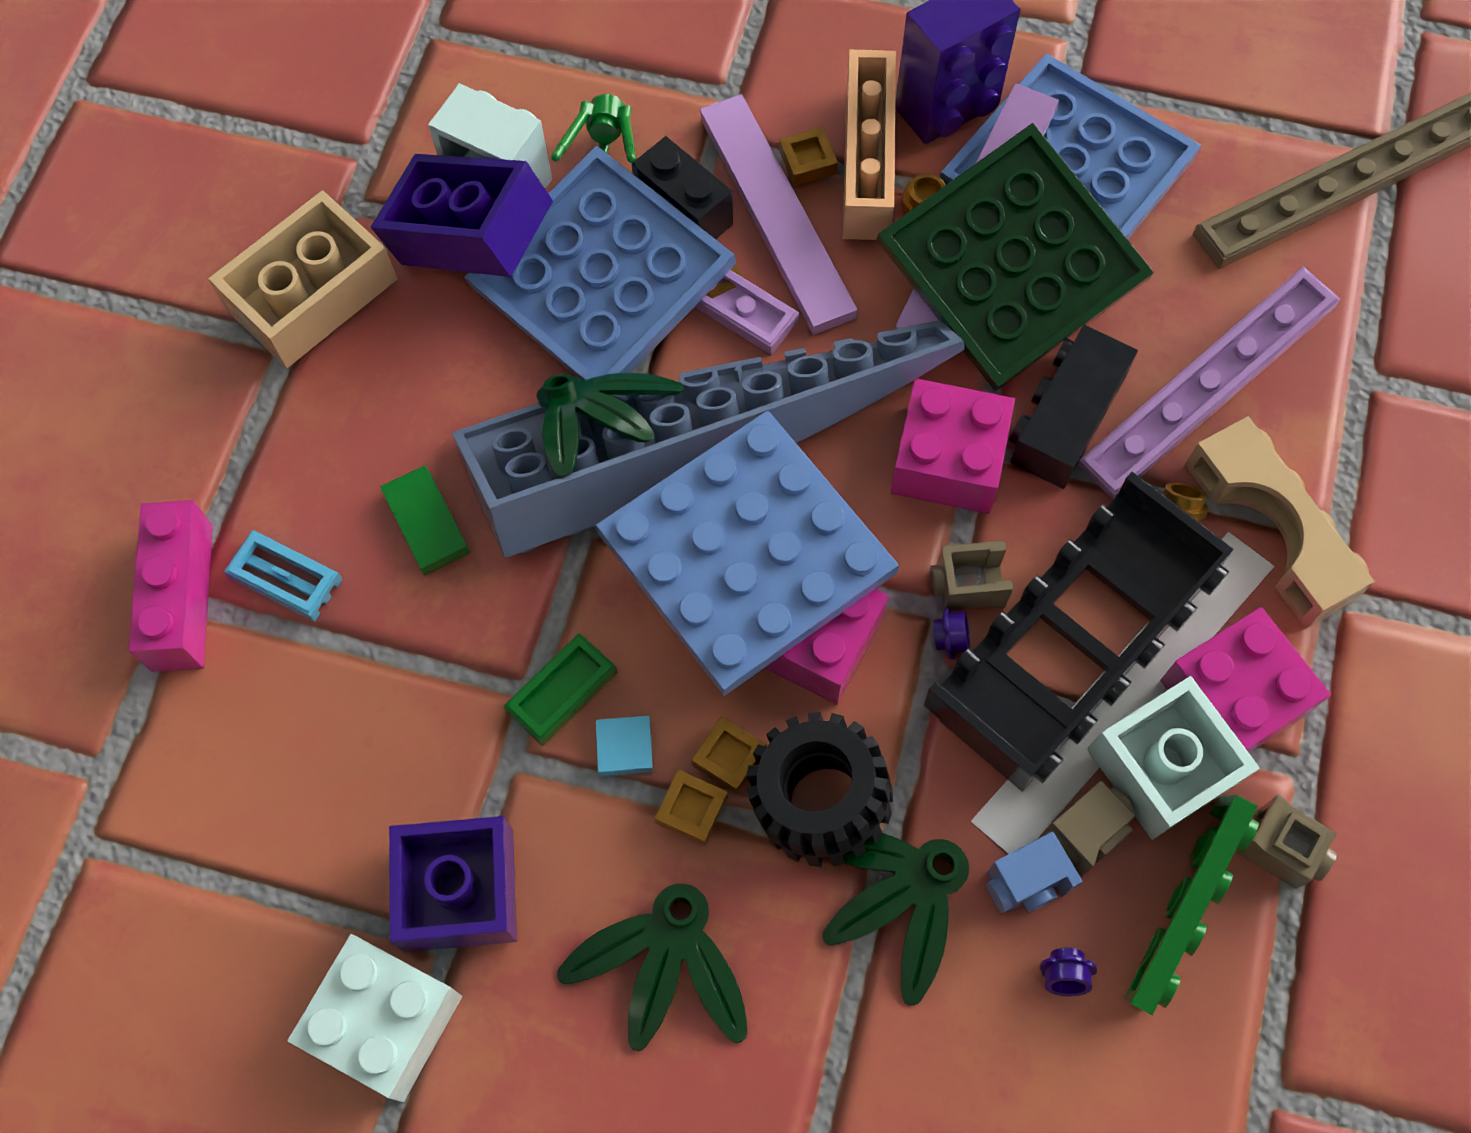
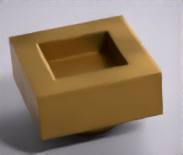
[779,127,838,186]
[691,716,767,794]
[654,770,728,846]

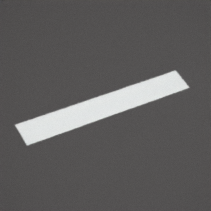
[971,532,1275,854]

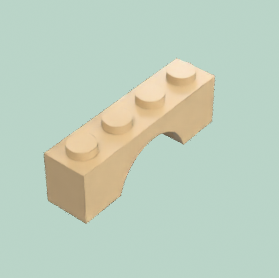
[1185,416,1375,629]

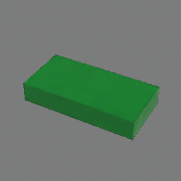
[380,465,470,575]
[503,633,618,746]

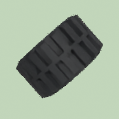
[747,712,893,867]

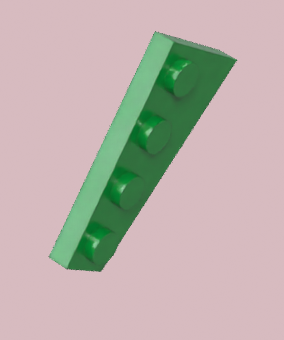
[1124,795,1259,1015]

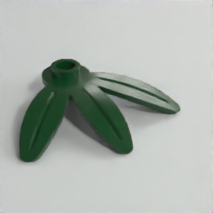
[536,372,684,477]
[822,833,969,1005]
[557,884,748,1051]

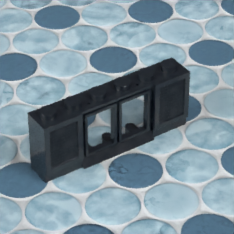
[924,471,1234,792]

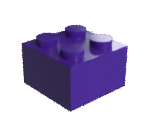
[389,816,517,952]

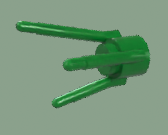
[551,94,636,163]

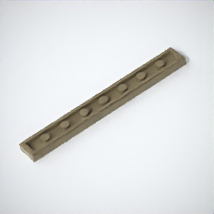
[1193,93,1471,269]

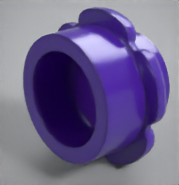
[933,607,970,660]
[1039,948,1097,996]

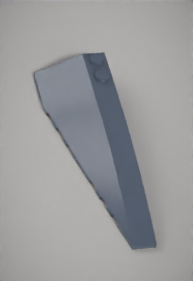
[452,320,964,558]

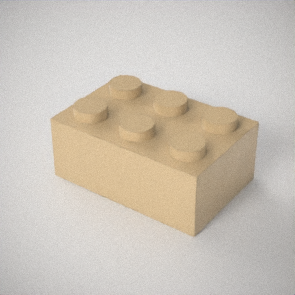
[208,190,398,368]

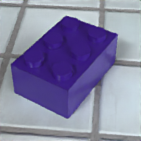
[895,0,1021,145]
[370,154,553,277]

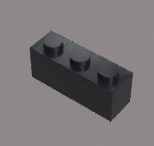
[1009,324,1138,489]

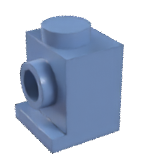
[986,831,1083,913]

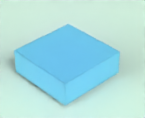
[596,716,654,777]

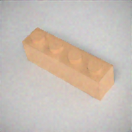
[842,49,896,240]

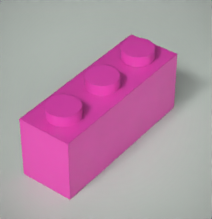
[128,500,213,672]

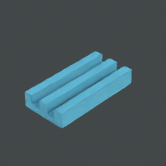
[224,530,343,622]

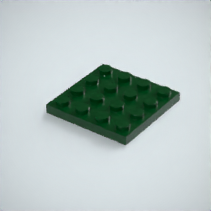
[877,123,1154,392]

